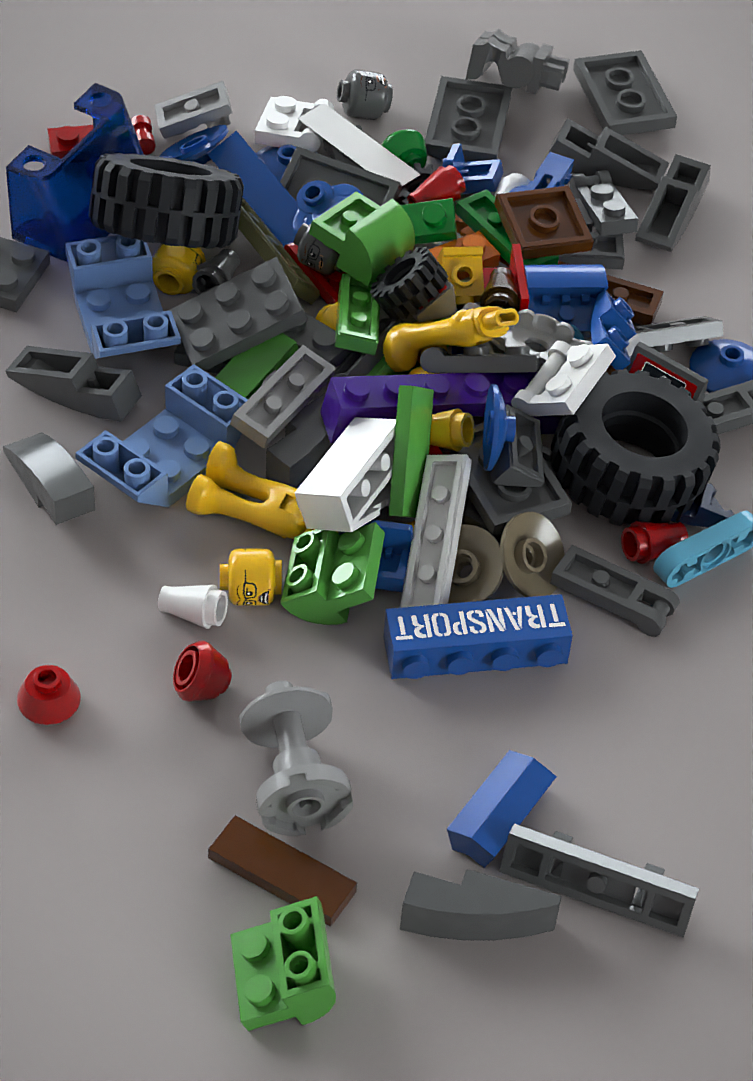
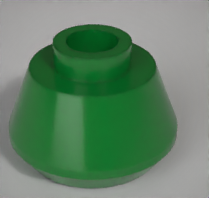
[382,129,427,168]

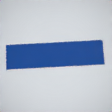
[207,131,299,246]

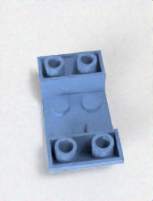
[65,235,181,359]
[75,364,248,508]

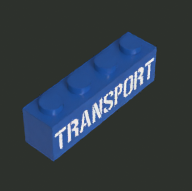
[383,594,573,679]

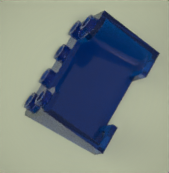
[6,83,144,262]

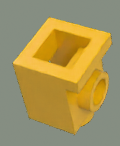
[437,246,484,309]

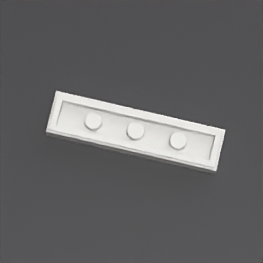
[400,454,472,608]

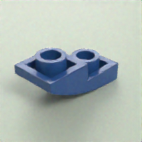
[591,289,637,370]

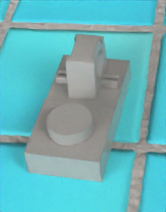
[154,81,233,139]

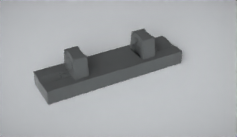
[499,823,700,938]

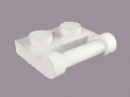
[254,96,335,152]
[511,341,616,416]

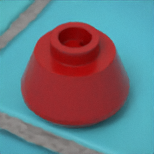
[173,640,232,701]
[17,665,81,725]

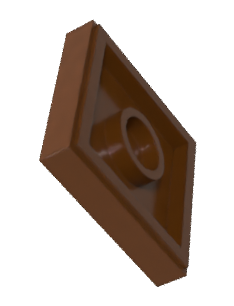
[494,186,594,259]

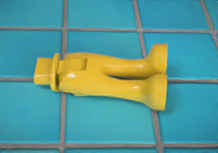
[383,306,519,373]
[186,441,338,539]

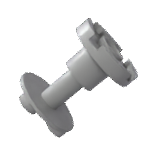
[239,681,353,836]

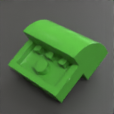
[309,191,415,287]
[280,522,385,625]
[230,896,336,1031]

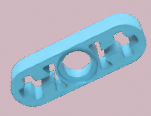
[653,510,753,588]

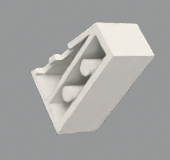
[295,417,396,532]

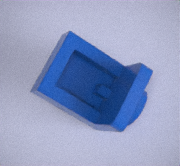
[442,144,504,194]
[370,520,413,592]

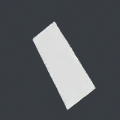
[297,103,421,186]

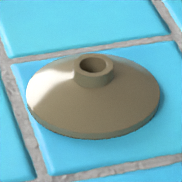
[500,512,565,597]
[448,524,504,604]

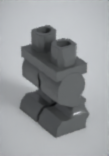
[465,29,570,95]

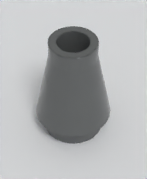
[192,249,240,295]

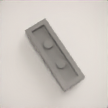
[230,345,336,448]

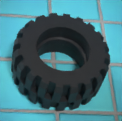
[88,153,244,249]
[550,369,721,526]

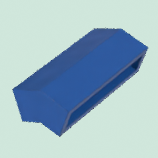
[447,750,557,868]

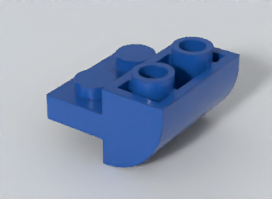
[524,264,608,338]

